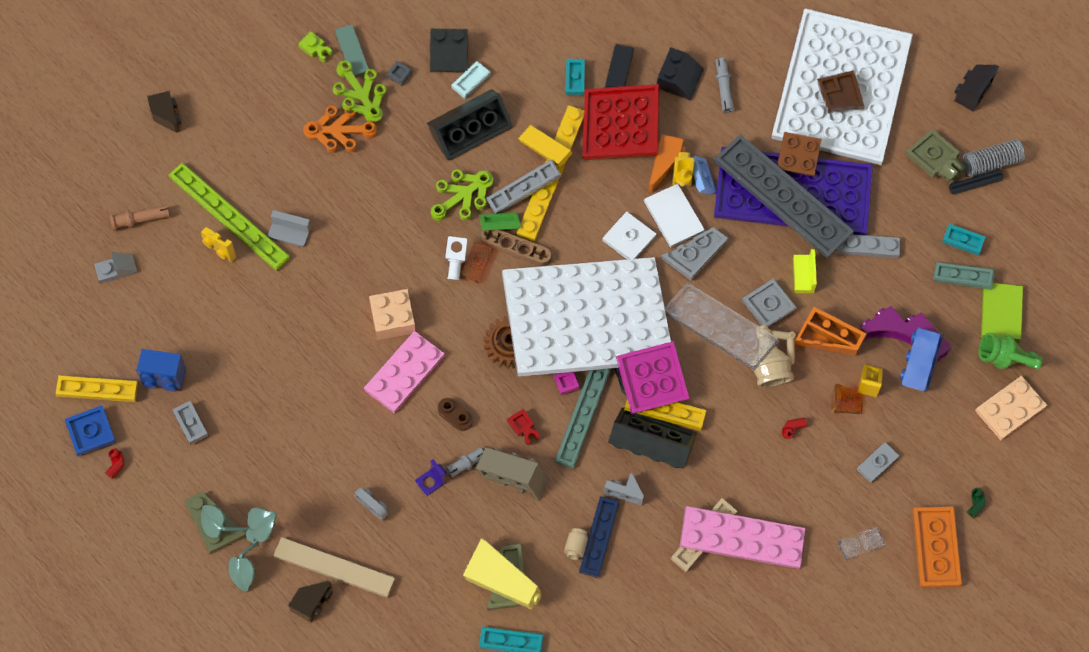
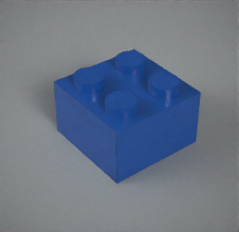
[136,349,186,392]

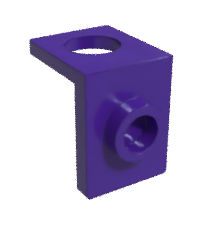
[415,459,446,496]

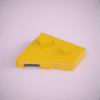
[201,227,236,263]

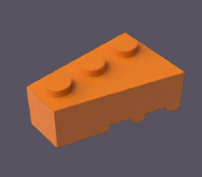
[795,307,866,356]

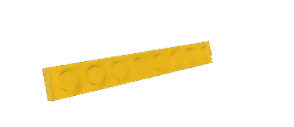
[517,105,584,242]

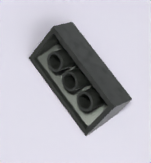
[427,89,513,161]
[608,407,697,469]

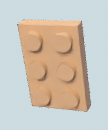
[975,376,1047,441]

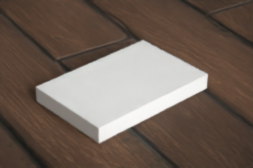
[644,184,705,248]

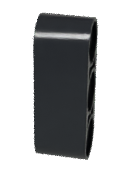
[605,44,634,88]

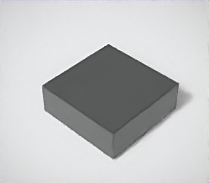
[386,61,412,86]

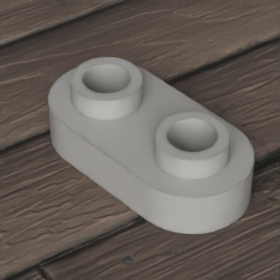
[353,488,388,521]

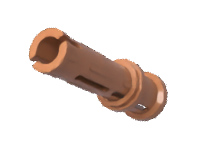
[110,205,170,231]

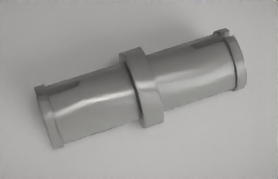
[446,447,484,478]

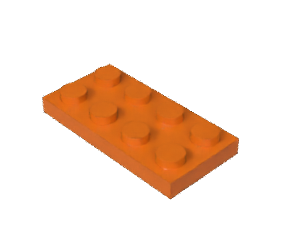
[912,507,962,588]

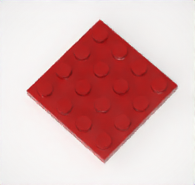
[582,84,660,160]

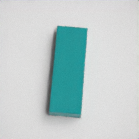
[479,627,543,652]

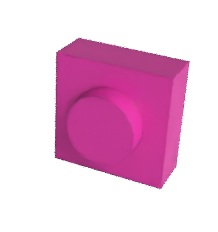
[554,372,579,395]

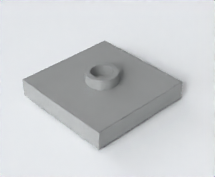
[742,278,797,328]

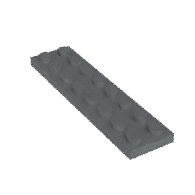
[714,134,854,259]

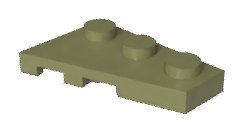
[184,491,246,554]
[487,544,525,611]

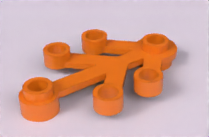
[303,105,377,152]

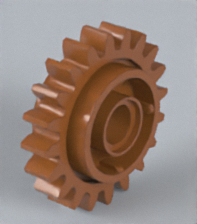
[484,316,516,369]

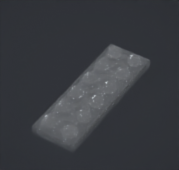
[665,282,779,371]

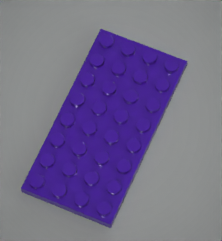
[714,147,872,235]

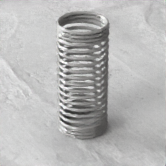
[963,139,1025,177]

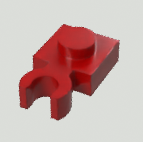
[507,409,540,446]

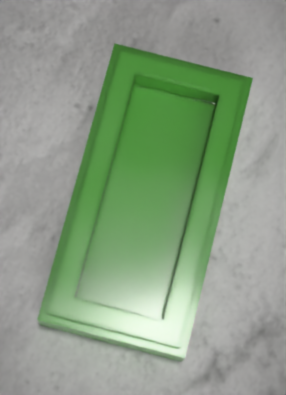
[480,212,520,231]

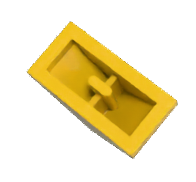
[857,364,883,397]

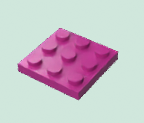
[616,341,689,414]

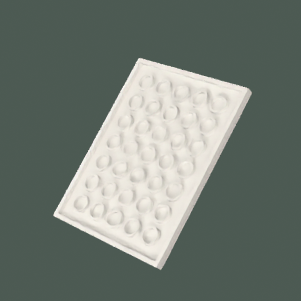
[771,9,912,165]
[502,257,671,377]

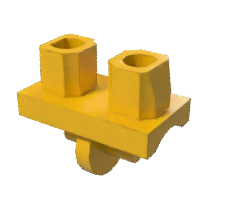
[673,152,694,186]

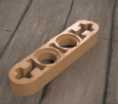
[481,230,551,266]

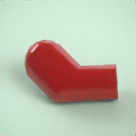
[782,418,807,439]
[105,448,124,479]

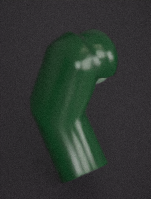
[967,487,986,518]

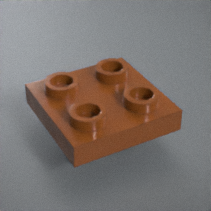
[777,132,821,177]

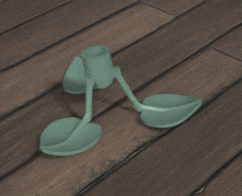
[201,505,277,592]

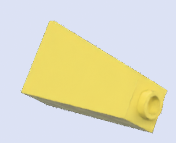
[463,539,541,610]

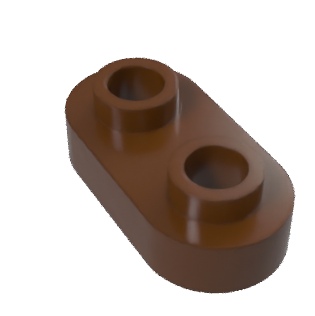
[438,398,473,431]

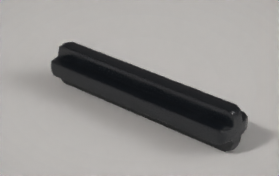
[949,170,1003,194]

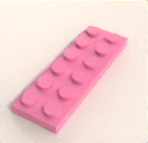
[680,506,805,569]

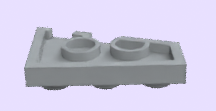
[661,227,728,281]

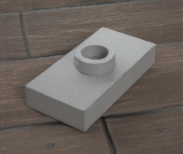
[856,442,899,483]

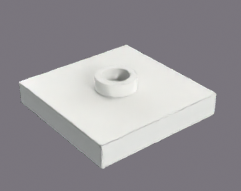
[602,212,656,260]

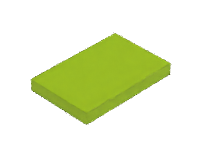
[981,283,1023,342]

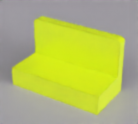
[793,249,817,293]

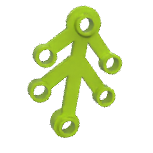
[333,61,386,123]
[431,170,493,221]

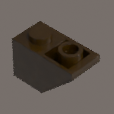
[147,91,181,133]
[288,581,333,622]

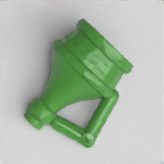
[978,333,1043,369]

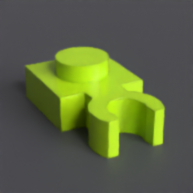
[298,31,332,63]

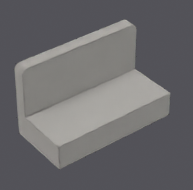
[268,210,311,247]

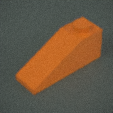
[648,134,686,193]

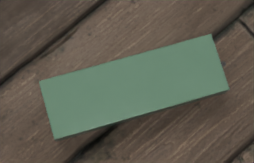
[335,24,369,78]
[933,262,994,290]

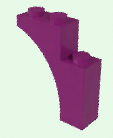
[860,306,952,363]

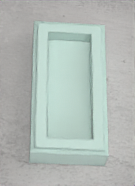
[452,61,491,99]

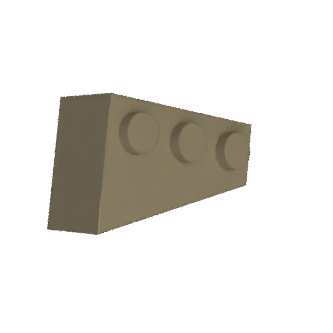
[476,447,549,501]

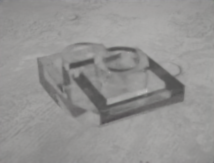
[837,527,886,561]

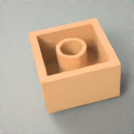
[369,289,415,340]

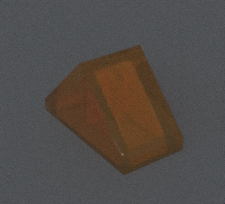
[831,383,863,414]

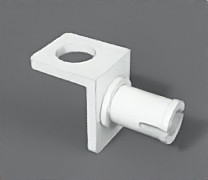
[445,236,467,280]

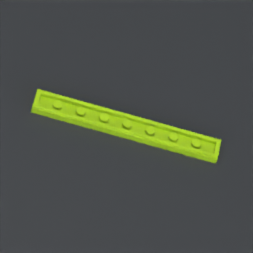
[169,162,290,271]

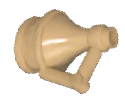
[751,325,796,388]

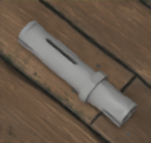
[715,58,734,113]

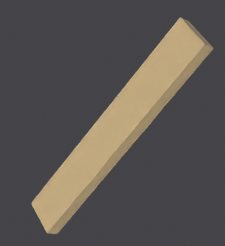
[273,537,395,598]

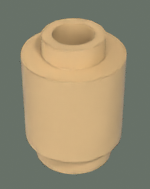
[564,528,588,560]

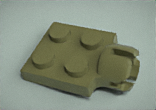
[905,129,965,183]

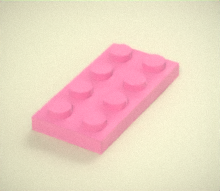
[364,331,445,414]

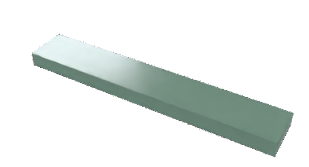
[555,368,611,469]

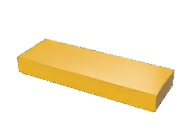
[518,125,572,167]

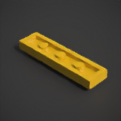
[55,376,138,402]
[624,400,706,431]

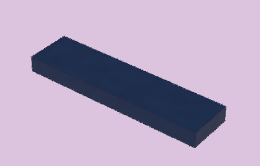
[579,496,619,578]

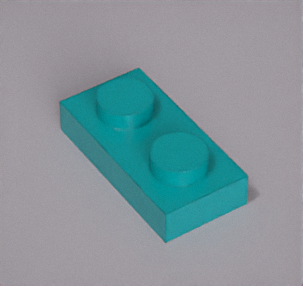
[565,59,585,96]
[942,224,986,256]

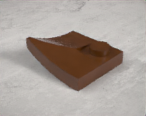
[817,70,864,113]

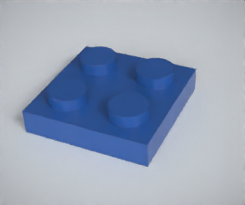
[64,405,116,456]

